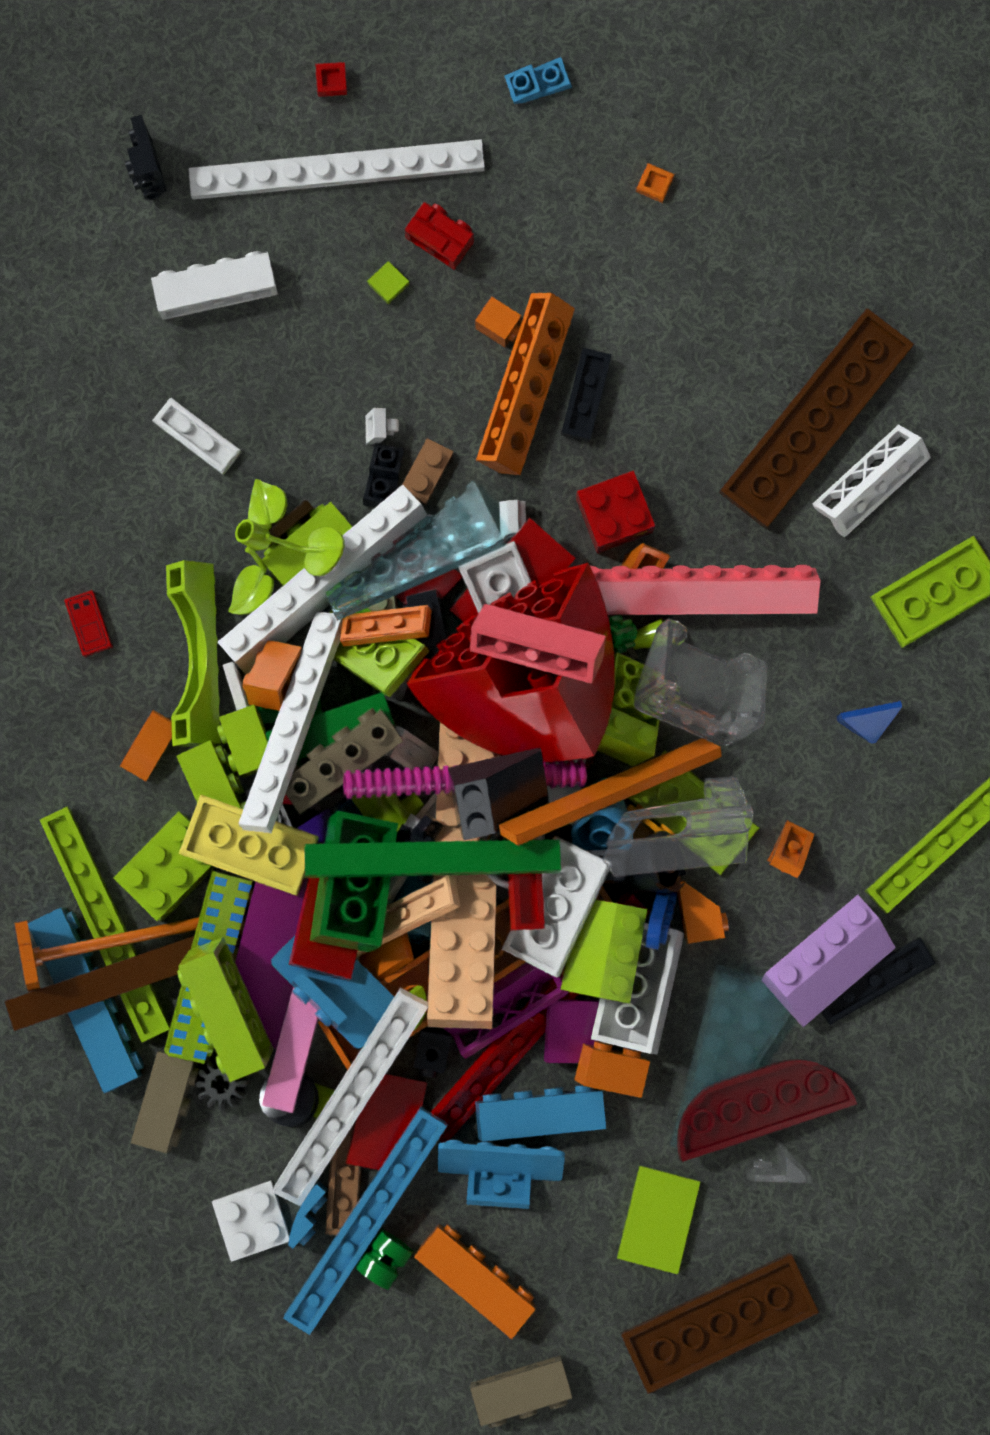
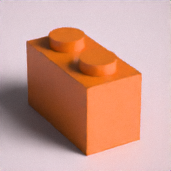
[243,640,302,711]
[574,1041,650,1098]

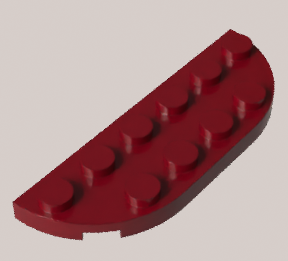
[677,1059,857,1162]

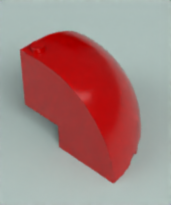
[407,563,615,762]

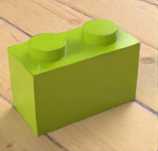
[217,705,268,778]

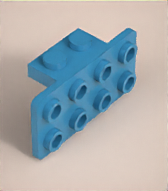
[271,936,394,1049]
[438,1140,565,1209]

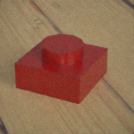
[315,62,347,97]

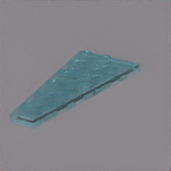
[326,481,505,621]
[670,965,791,1148]

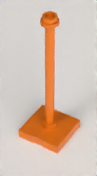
[14,917,199,993]

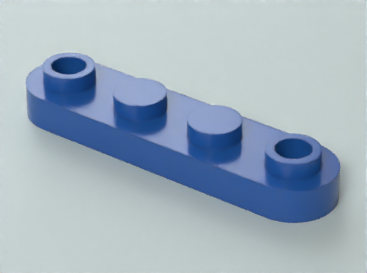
[646,892,677,950]

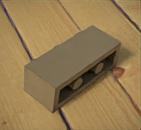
[131,1050,200,1153]
[470,1355,573,1428]

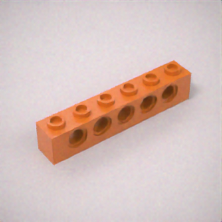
[476,293,575,475]

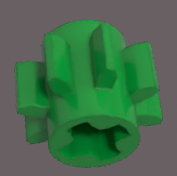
[609,615,638,653]

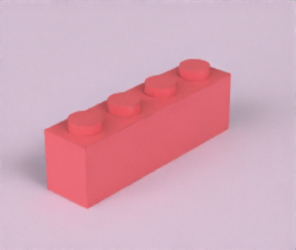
[470,604,606,684]

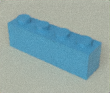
[475,1085,606,1142]

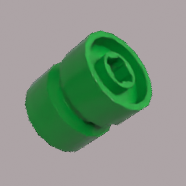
[356,1229,414,1290]

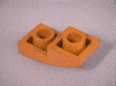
[120,710,172,781]

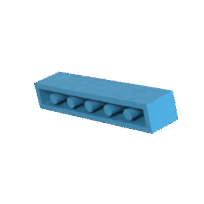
[28,907,144,1093]

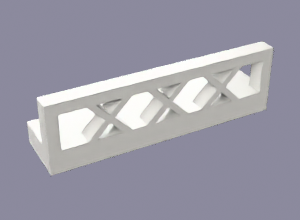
[813,424,931,537]

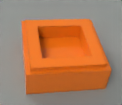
[636,163,675,203]

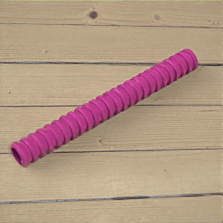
[343,759,587,799]

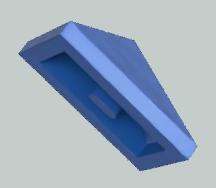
[837,701,902,744]

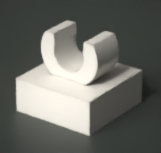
[366,408,399,445]

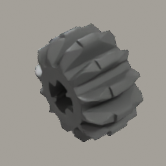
[195,1060,249,1111]

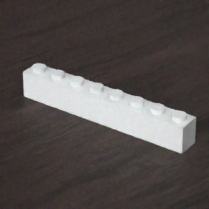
[218,485,430,674]

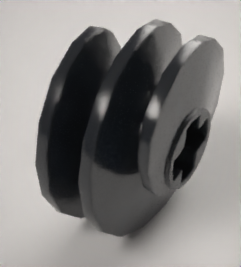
[259,1074,319,1128]

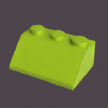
[560,900,647,1003]

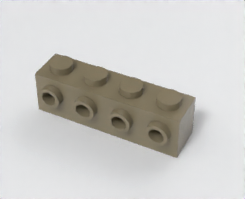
[286,708,403,814]

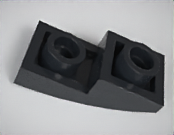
[363,443,404,508]

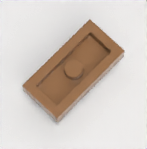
[402,438,454,505]

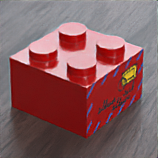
[576,470,655,554]

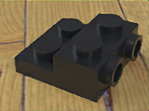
[125,114,167,200]

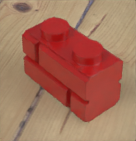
[405,202,474,270]

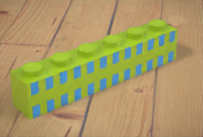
[164,870,254,1064]

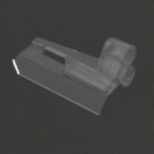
[602,776,753,876]

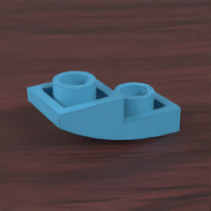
[504,57,572,104]
[288,1181,328,1249]

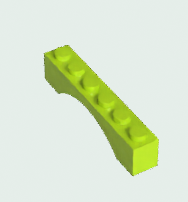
[166,560,221,747]

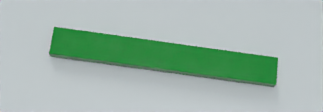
[304,839,561,878]

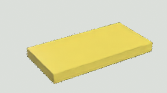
[179,794,319,896]

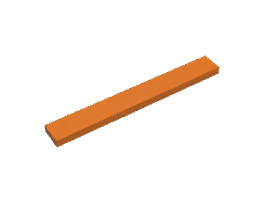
[499,738,722,845]

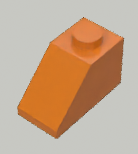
[677,881,729,944]

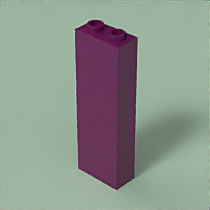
[235,878,308,1049]

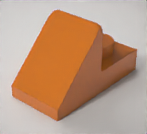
[767,820,814,878]

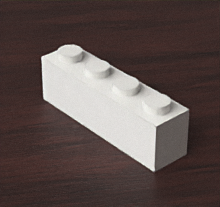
[151,251,278,320]

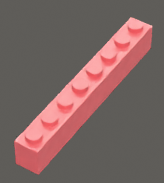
[590,565,821,615]

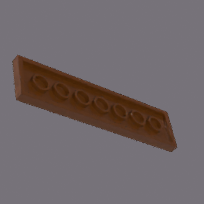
[719,308,914,529]

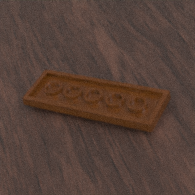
[620,1253,819,1394]

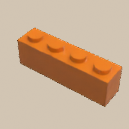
[414,1224,536,1339]

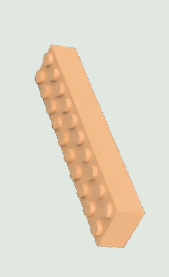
[427,722,501,1029]

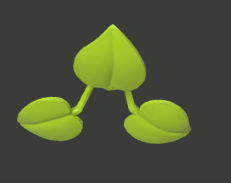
[228,479,345,615]

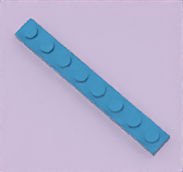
[283,1107,447,1335]

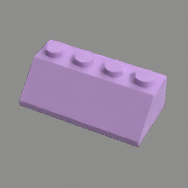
[761,895,896,1027]

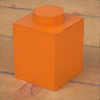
[475,296,522,347]

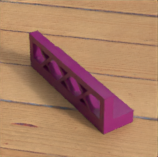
[444,962,569,1059]

